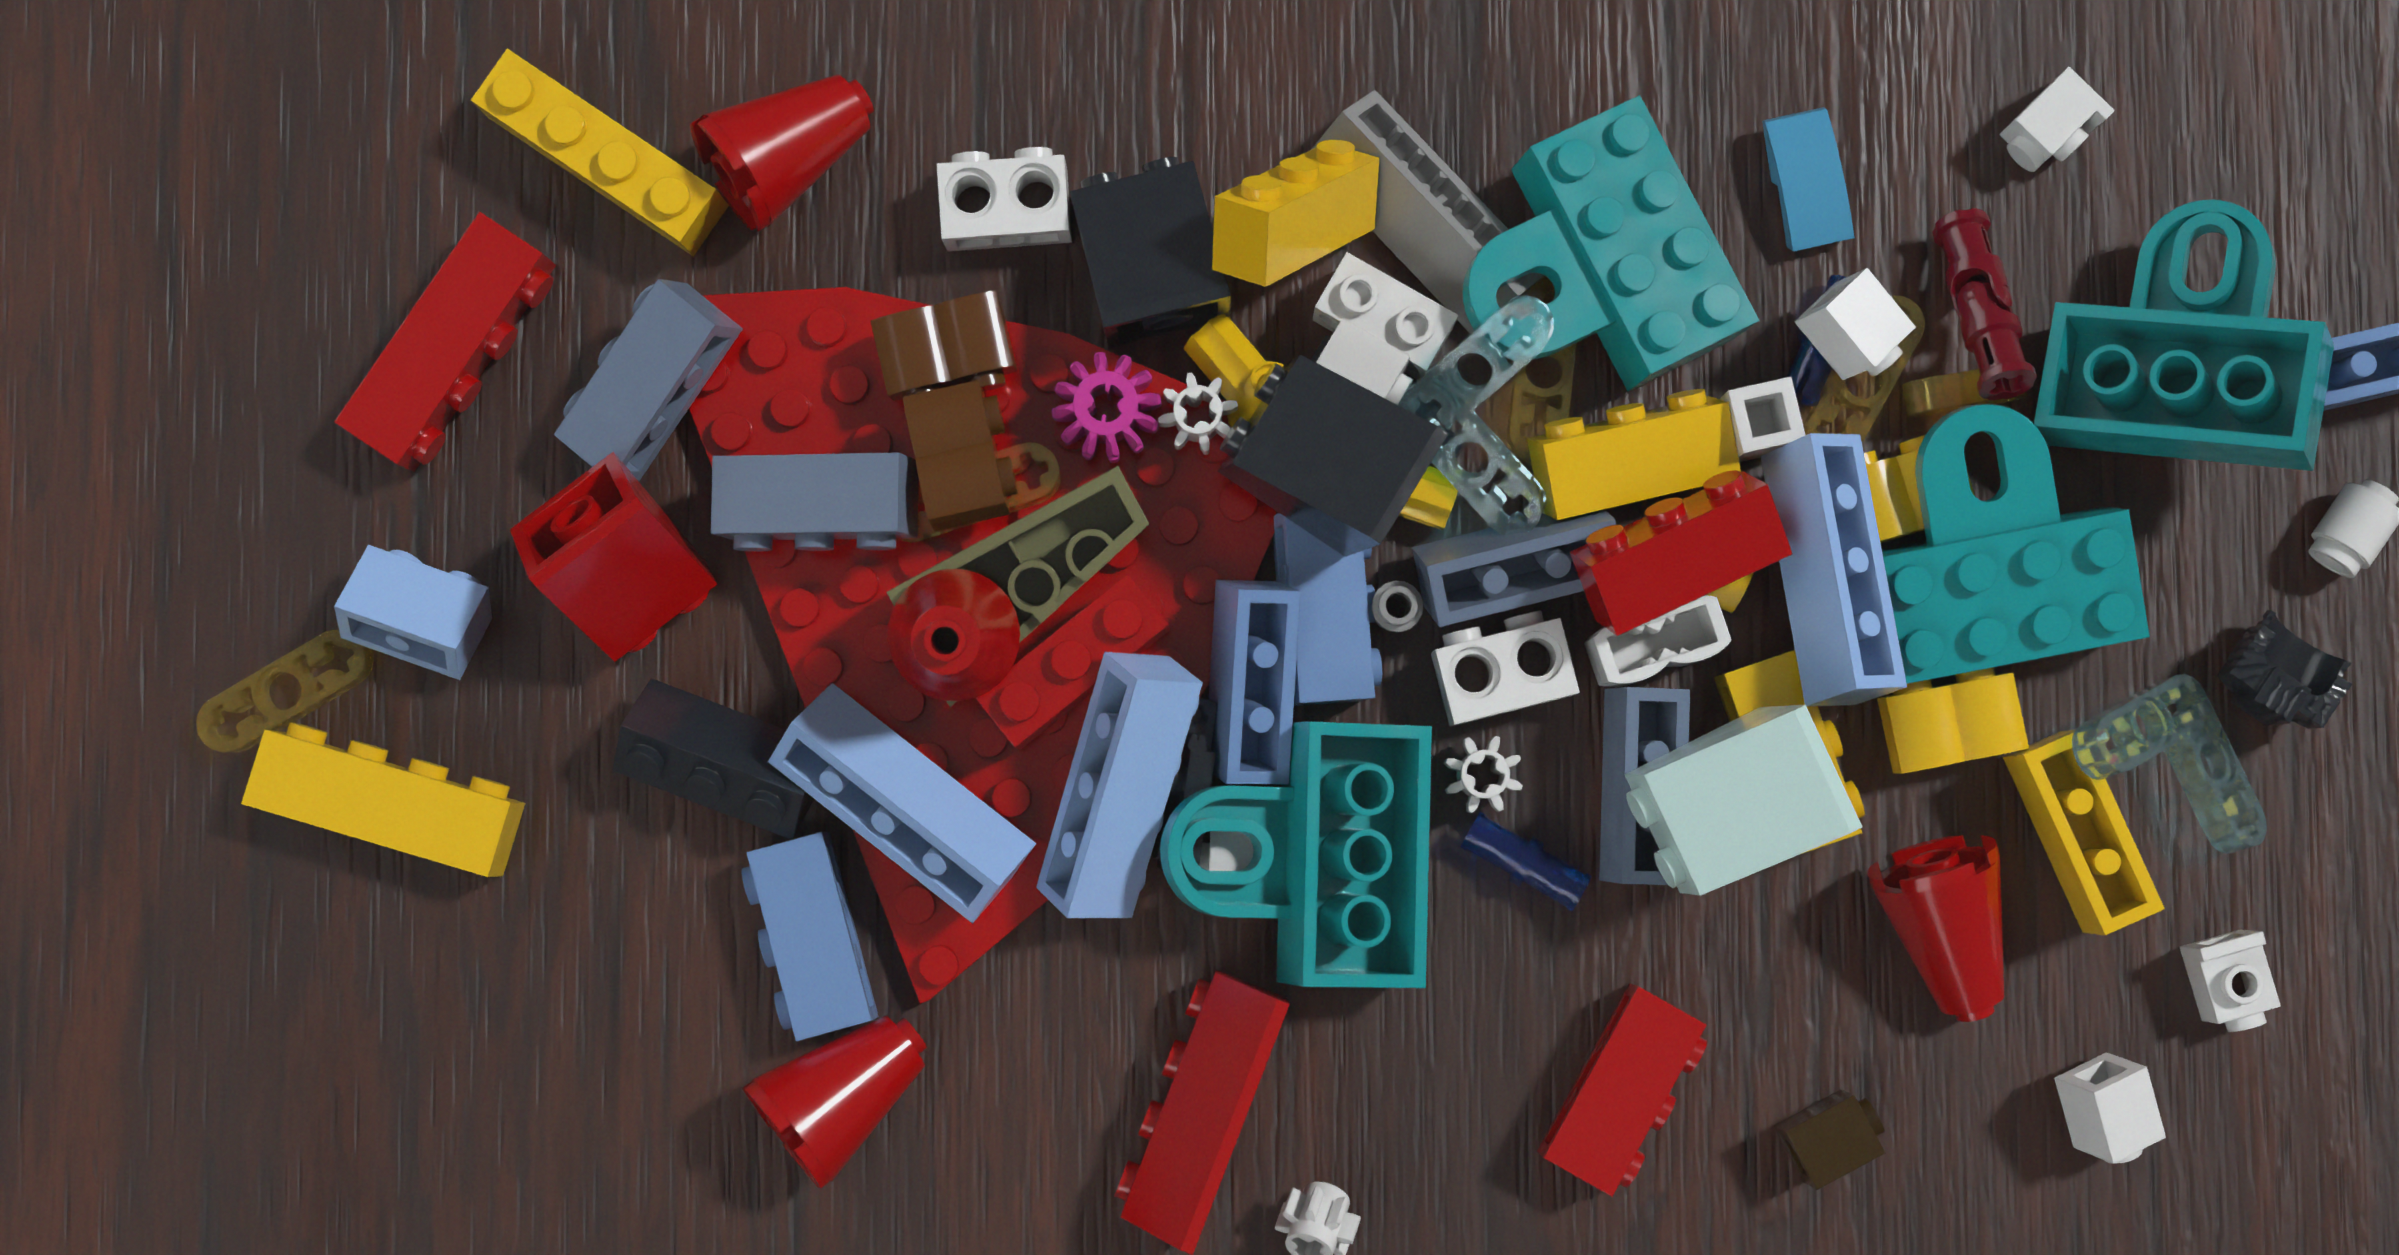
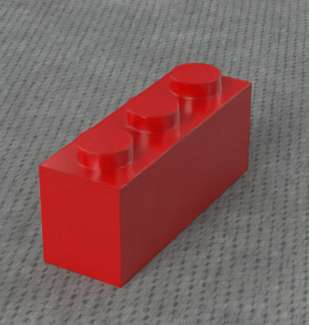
[1569,470,1793,636]
[975,574,1170,750]
[1537,983,1707,1197]

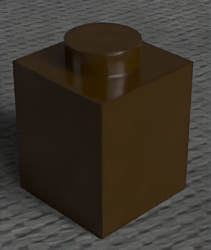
[1774,1090,1886,1190]

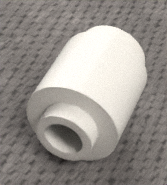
[2308,479,2399,578]

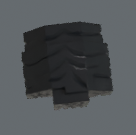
[2217,610,2352,729]

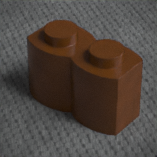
[870,290,1017,401]
[903,380,1018,532]

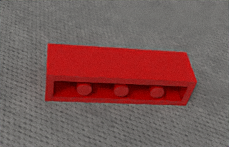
[334,211,557,472]

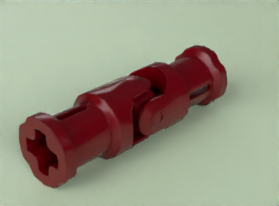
[1932,208,2037,401]

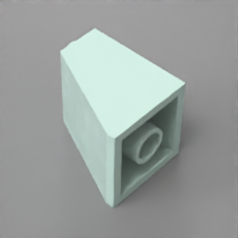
[1624,705,1862,896]

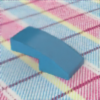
[1762,107,1855,251]

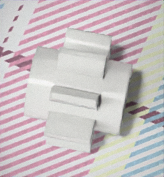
[1158,372,1238,455]
[1443,736,1523,813]
[1275,1182,1361,1255]

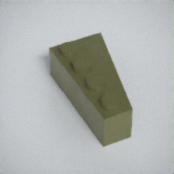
[887,466,1149,707]

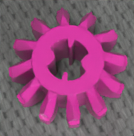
[1052,352,1162,463]

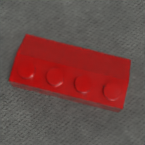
[1114,969,1290,1255]

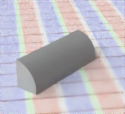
[1311,90,1545,340]

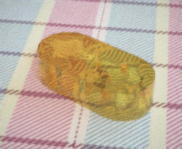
[1902,369,2027,417]

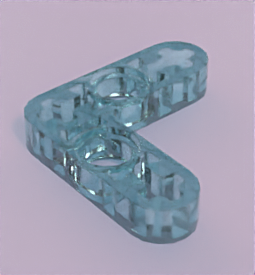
[1398,295,1554,535]
[2072,674,2267,854]

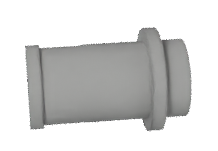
[1371,581,1423,632]

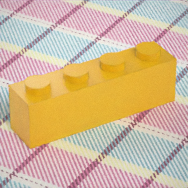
[471,48,729,257]
[241,722,525,877]

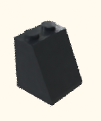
[1070,157,1231,349]
[1217,355,1449,557]

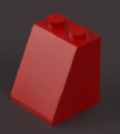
[509,451,717,662]

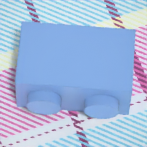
[334,545,492,680]

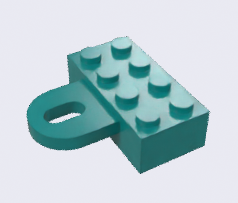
[1462,95,1760,392]
[2034,200,2334,471]
[1882,404,2150,684]
[1160,721,1432,988]

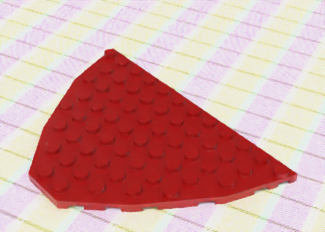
[689,287,1276,1004]

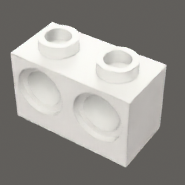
[937,147,1072,251]
[1313,252,1458,382]
[1431,611,1580,727]

